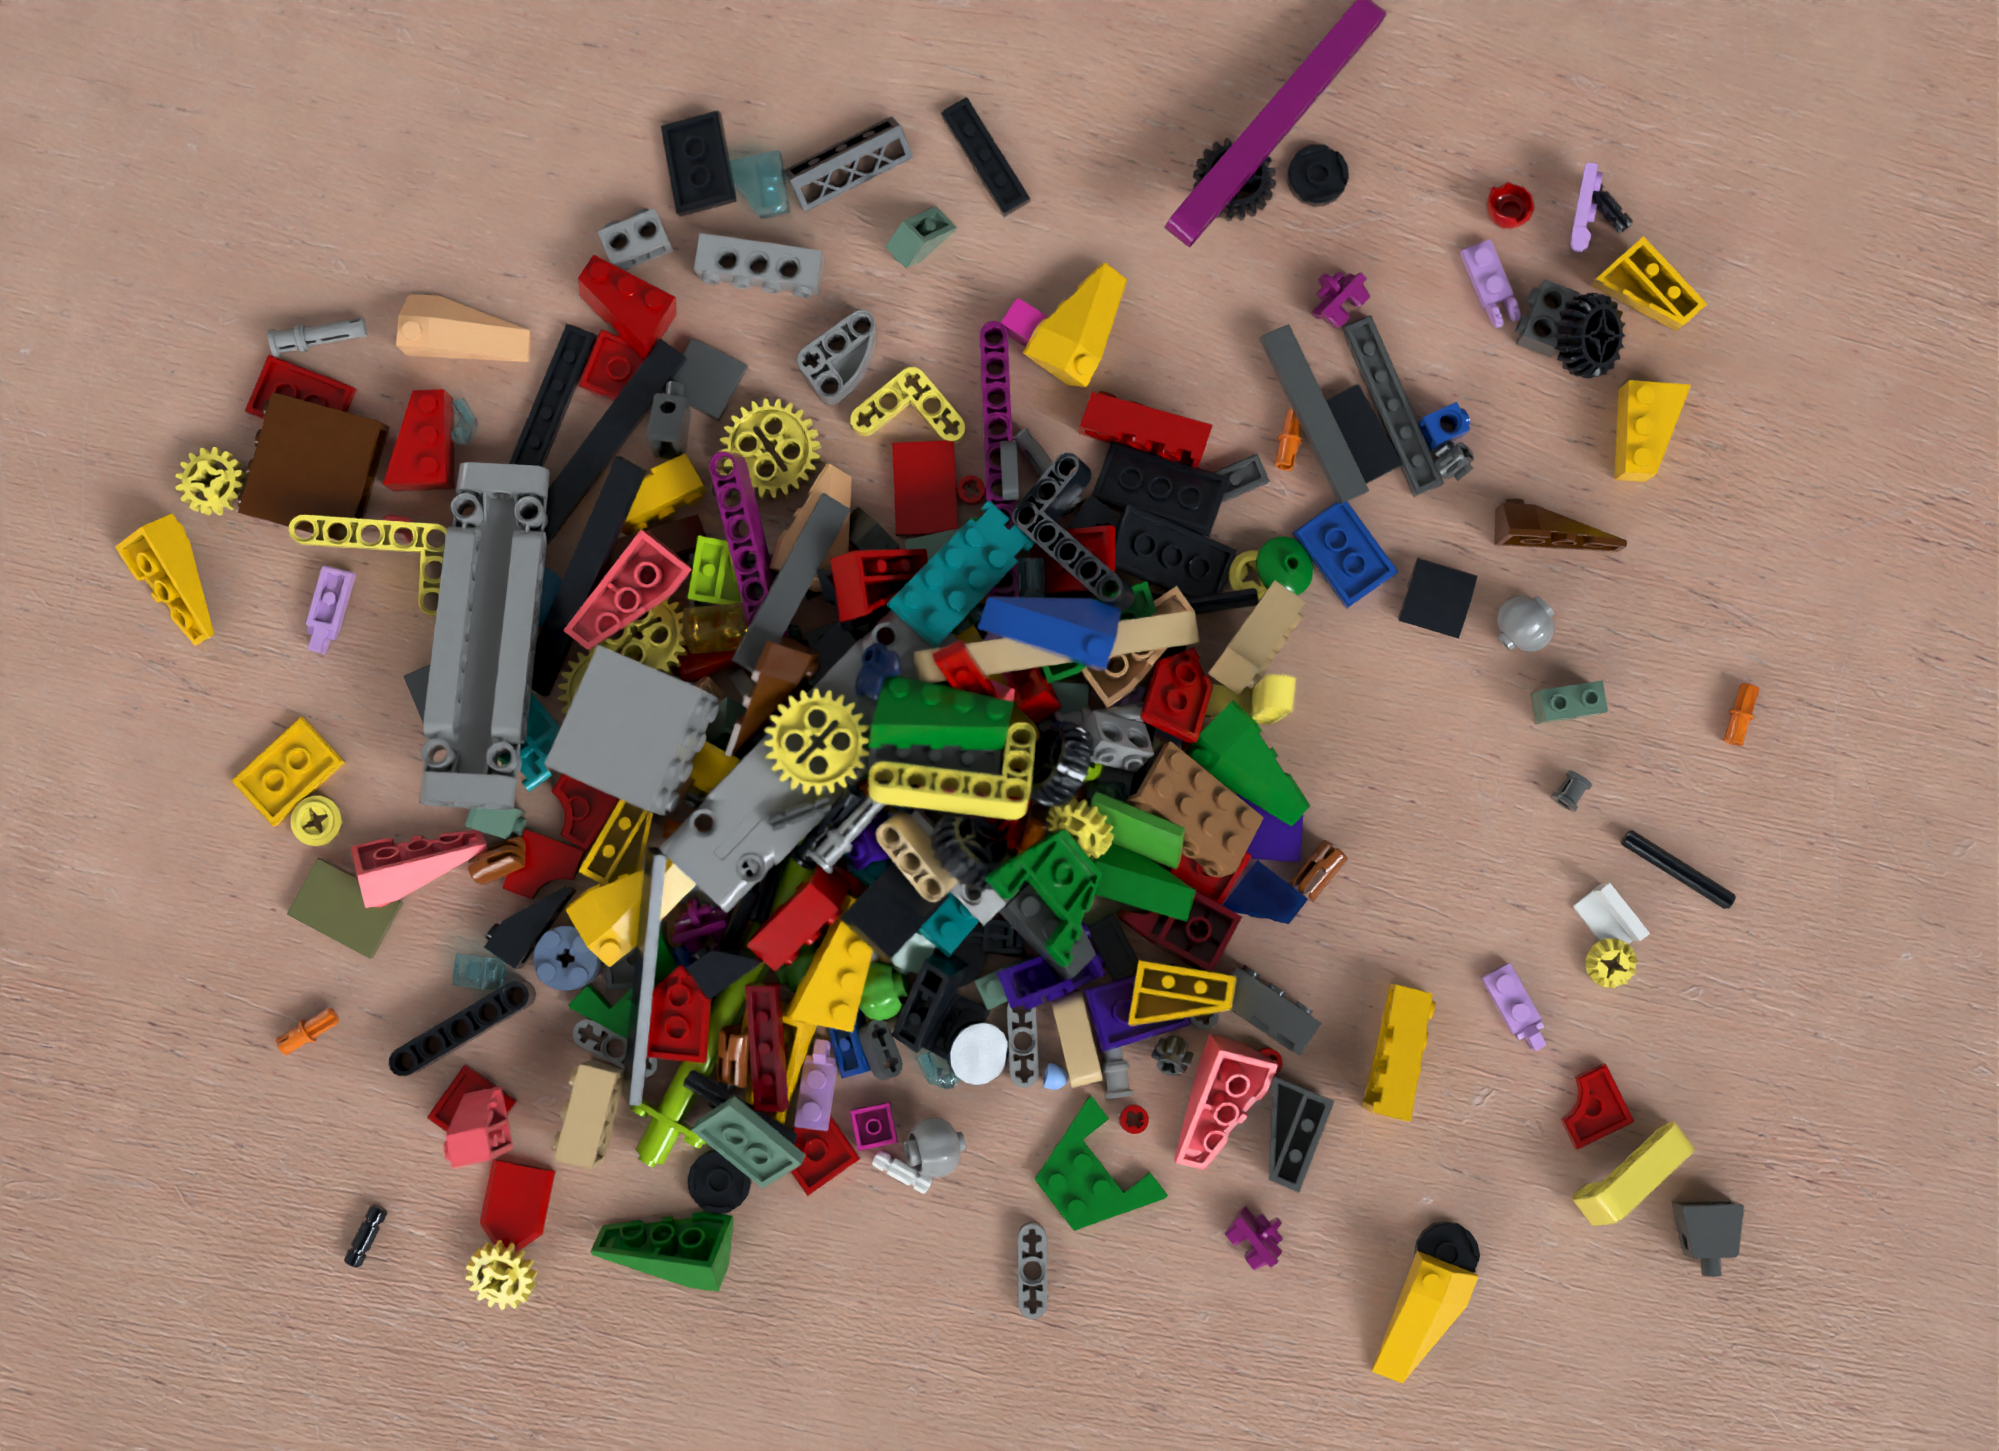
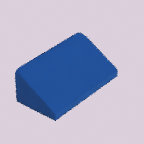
[827,1008,871,1078]

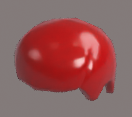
[1486,182,1535,229]

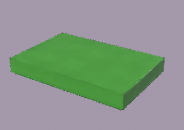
[1091,792,1185,869]

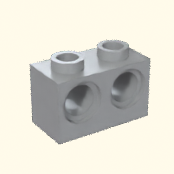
[597,208,673,271]
[1080,711,1154,773]

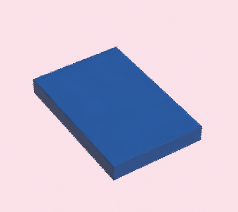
[1292,502,1398,609]

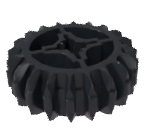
[1193,137,1276,222]
[1554,293,1626,378]
[1030,720,1094,807]
[930,812,1014,892]

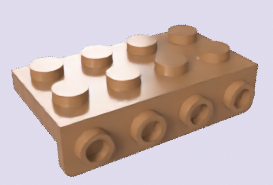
[1126,741,1264,877]

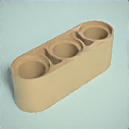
[876,812,958,902]
[1051,990,1103,1088]

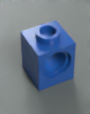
[1418,402,1471,452]

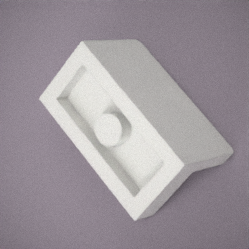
[1573,883,1650,944]

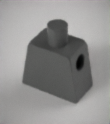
[646,381,691,459]
[1672,1200,1744,1277]

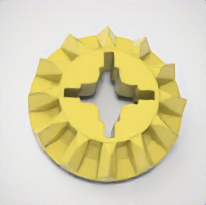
[1228,550,1268,599]
[291,796,343,846]
[1585,938,1638,989]

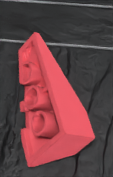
[563,530,692,650]
[350,830,487,908]
[1174,1034,1278,1170]

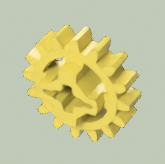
[175,447,247,516]
[1046,796,1114,859]
[465,1241,537,1310]

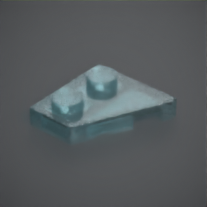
[730,150,791,219]

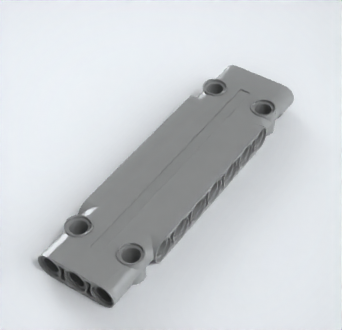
[419,462,550,810]
[659,610,959,913]

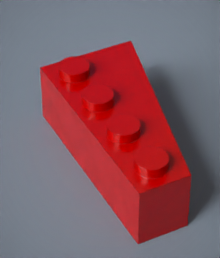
[1078,391,1213,468]

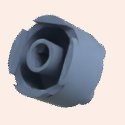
[533,926,604,991]

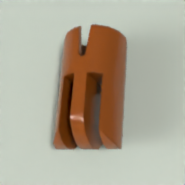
[468,837,526,885]
[1289,840,1348,902]
[716,1025,750,1088]

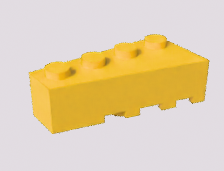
[784,895,873,1032]
[1362,984,1435,1122]

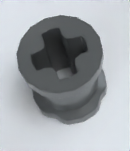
[1551,770,1592,812]

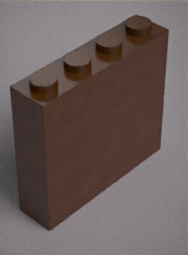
[238,392,389,541]

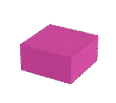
[850,1101,898,1151]

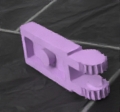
[1570,162,1603,254]
[1460,239,1521,329]

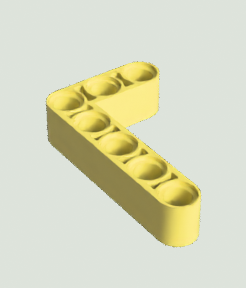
[289,515,447,616]
[1204,675,1296,724]
[868,722,1036,820]

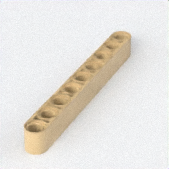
[913,611,1199,683]

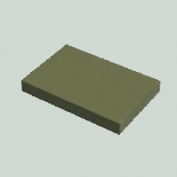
[287,858,403,959]

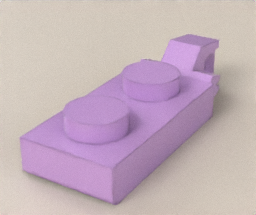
[306,565,356,655]
[1481,963,1547,1051]
[794,1039,837,1131]

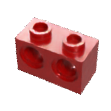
[1002,667,1062,724]

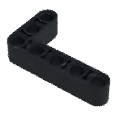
[1012,452,1135,611]

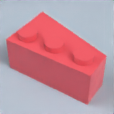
[443,1086,514,1168]

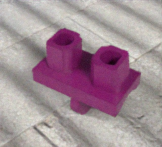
[1311,271,1370,327]
[671,898,732,953]
[1225,1206,1283,1270]

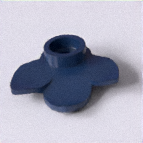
[855,642,901,700]

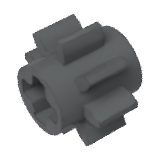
[1435,440,1474,481]
[1151,1035,1194,1076]

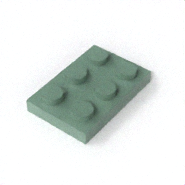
[692,1096,806,1188]

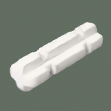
[872,1150,932,1194]

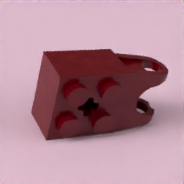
[1116,891,1242,973]

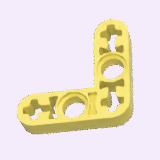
[850,367,966,444]

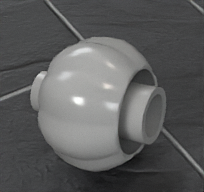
[1497,595,1555,652]
[904,1118,966,1178]

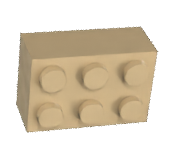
[1208,580,1306,695]
[552,1060,624,1170]

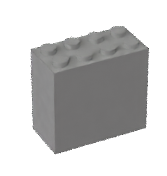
[544,645,720,817]

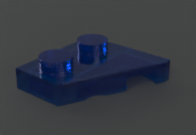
[1222,859,1308,924]

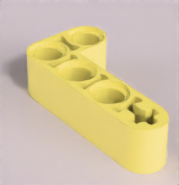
[1572,1121,1695,1226]

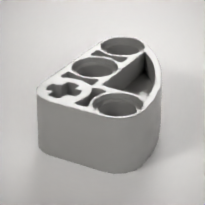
[797,310,877,405]

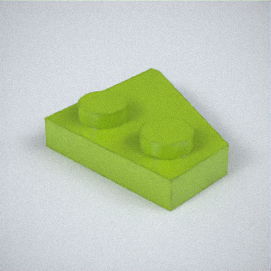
[687,536,744,609]

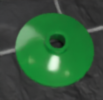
[1256,536,1313,595]

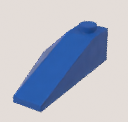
[977,597,1121,671]

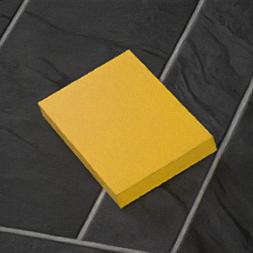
[231,716,346,827]

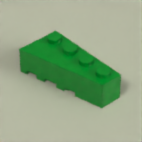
[869,676,1014,750]

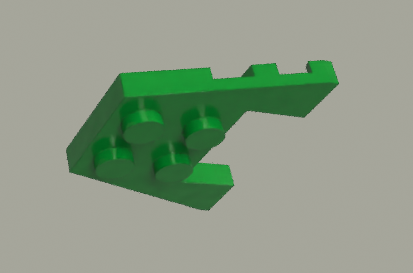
[985,829,1102,967]
[568,925,678,1039]
[1035,1095,1168,1231]

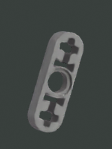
[1007,1003,1039,1088]
[572,1019,660,1077]
[1018,1222,1047,1319]

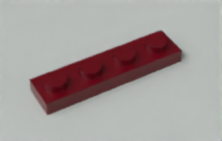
[745,982,789,1112]

